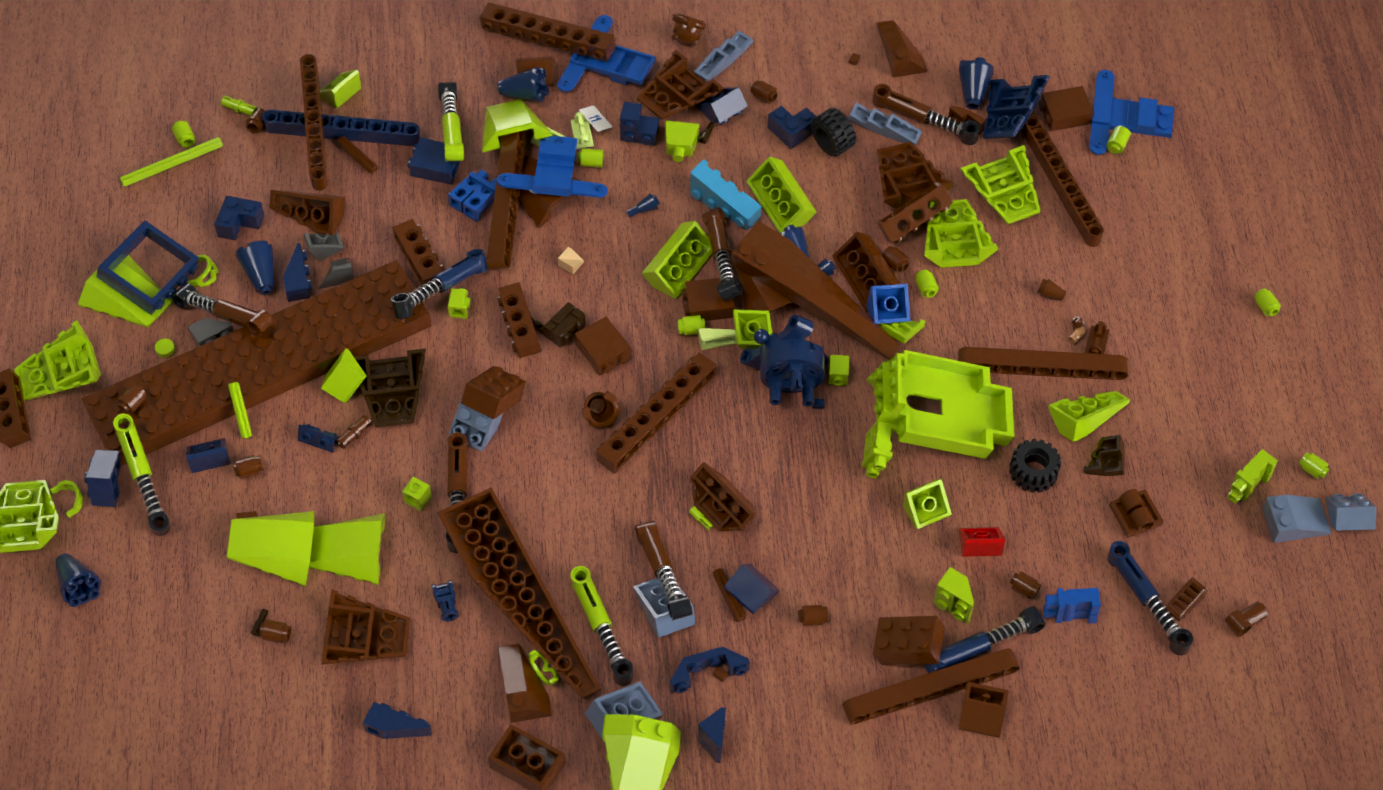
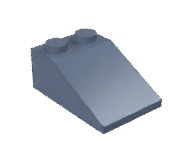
[1262,495,1331,543]
[633,578,696,638]
[584,682,663,743]

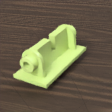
[571,112,594,149]

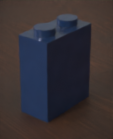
[407,137,461,185]

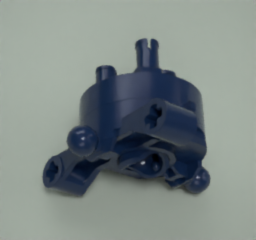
[740,314,829,407]

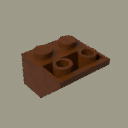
[958,682,1009,738]

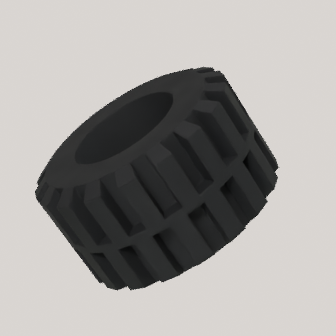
[811,107,856,157]
[1009,439,1061,493]

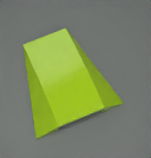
[482,99,553,152]
[960,145,1041,225]
[924,199,998,268]
[78,255,172,328]
[14,320,101,401]
[227,511,314,587]
[309,513,386,585]

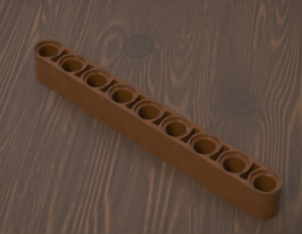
[300,54,328,190]
[1022,115,1104,247]
[487,130,526,271]
[958,347,1128,380]
[842,648,1020,725]

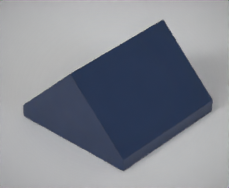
[186,438,230,473]
[724,564,780,614]
[698,707,726,763]

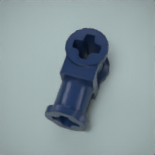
[431,580,459,622]

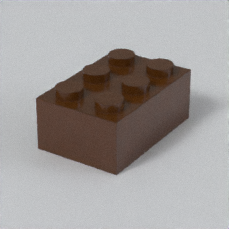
[461,366,526,419]
[873,616,945,665]
[488,724,565,790]

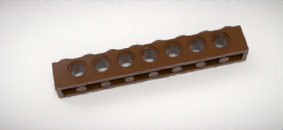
[479,2,616,62]
[597,352,717,474]

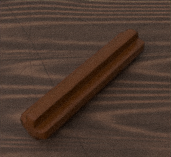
[337,136,377,173]
[713,568,745,622]

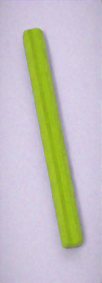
[120,137,223,187]

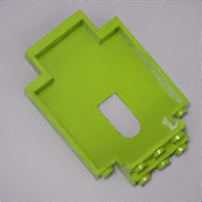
[874,350,1014,459]

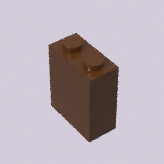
[1039,86,1094,131]
[682,278,735,321]
[574,317,631,376]

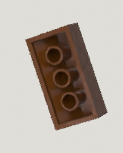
[832,232,900,312]

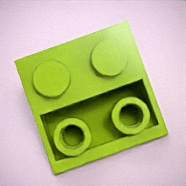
[933,567,974,624]

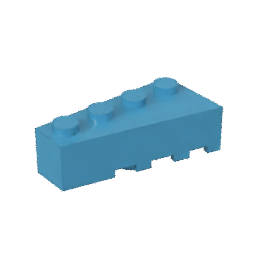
[690,159,761,231]

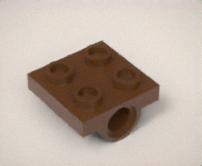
[1109,489,1164,538]

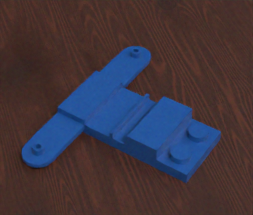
[557,15,656,92]
[1089,70,1174,155]
[497,136,608,198]

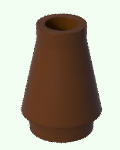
[246,108,265,133]
[1037,279,1067,301]

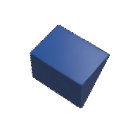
[866,284,910,324]

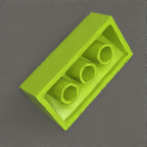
[746,156,817,233]
[641,221,712,299]

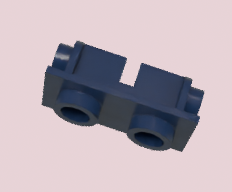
[298,424,339,453]

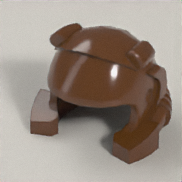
[672,13,706,46]
[582,391,620,428]

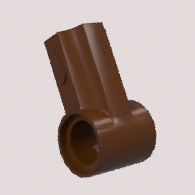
[1225,601,1268,637]

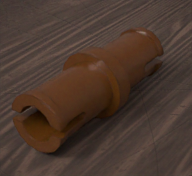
[336,415,372,449]

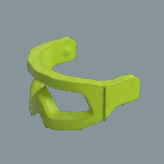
[187,255,219,287]
[50,480,84,518]
[528,650,559,686]

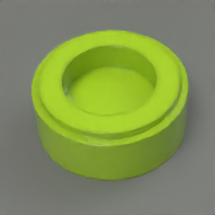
[155,338,175,358]

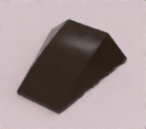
[354,348,426,428]

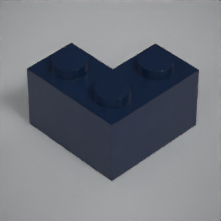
[620,102,659,146]
[767,105,816,149]
[214,195,264,241]
[84,450,122,507]

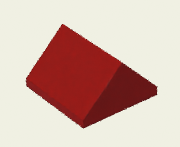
[959,527,1005,557]

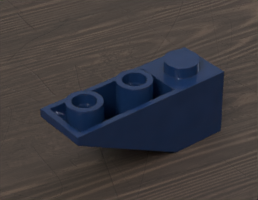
[283,243,313,302]
[362,702,432,739]

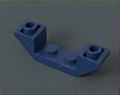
[670,646,750,693]

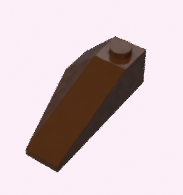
[876,20,927,77]
[270,189,345,235]
[498,644,552,723]

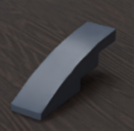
[694,30,753,82]
[848,102,922,146]

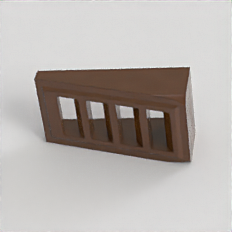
[1165,577,1207,622]

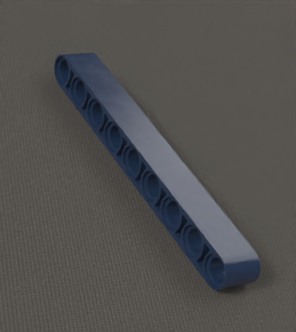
[262,110,421,146]

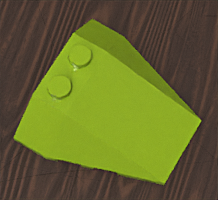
[0,480,59,553]
[602,714,681,790]

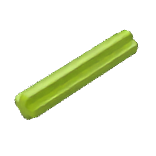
[228,382,252,438]

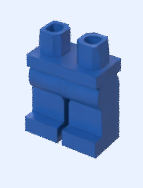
[448,169,497,222]
[1043,588,1101,624]

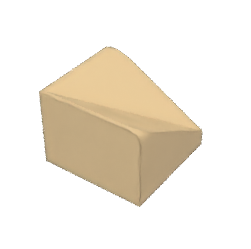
[558,247,584,274]

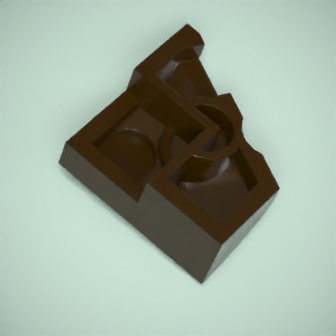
[1083,435,1124,476]

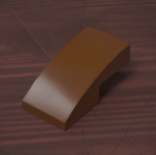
[948,106,986,134]

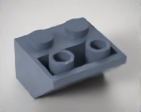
[449,400,503,451]
[1325,493,1377,530]

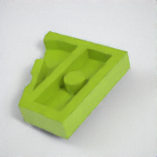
[879,319,926,344]

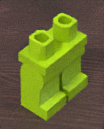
[861,421,897,478]
[1227,449,1278,504]

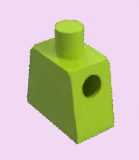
[665,121,699,162]

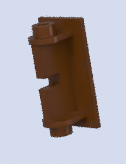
[1085,321,1110,354]

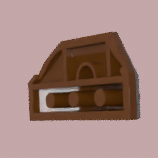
[691,462,756,532]

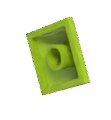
[320,69,362,109]
[733,310,772,350]
[321,348,366,403]
[903,478,952,529]

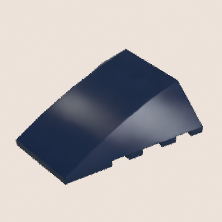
[983,75,1050,139]

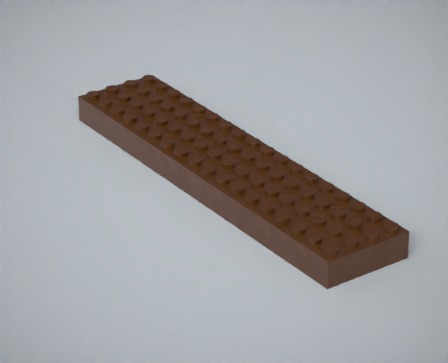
[81,260,431,465]

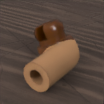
[1068,317,1086,344]

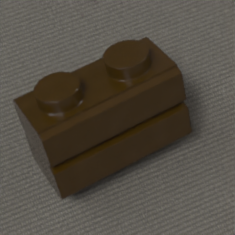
[543,302,585,347]

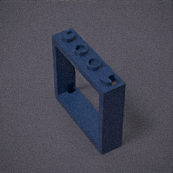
[96,220,199,315]

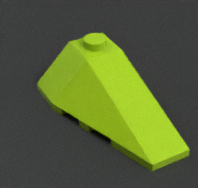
[1048,391,1130,442]

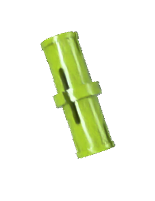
[221,95,258,116]

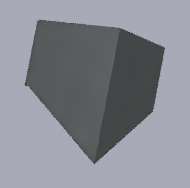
[303,233,344,261]
[318,257,354,289]

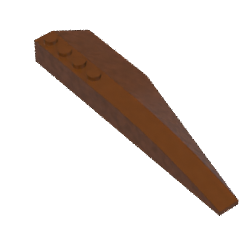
[437,487,601,699]

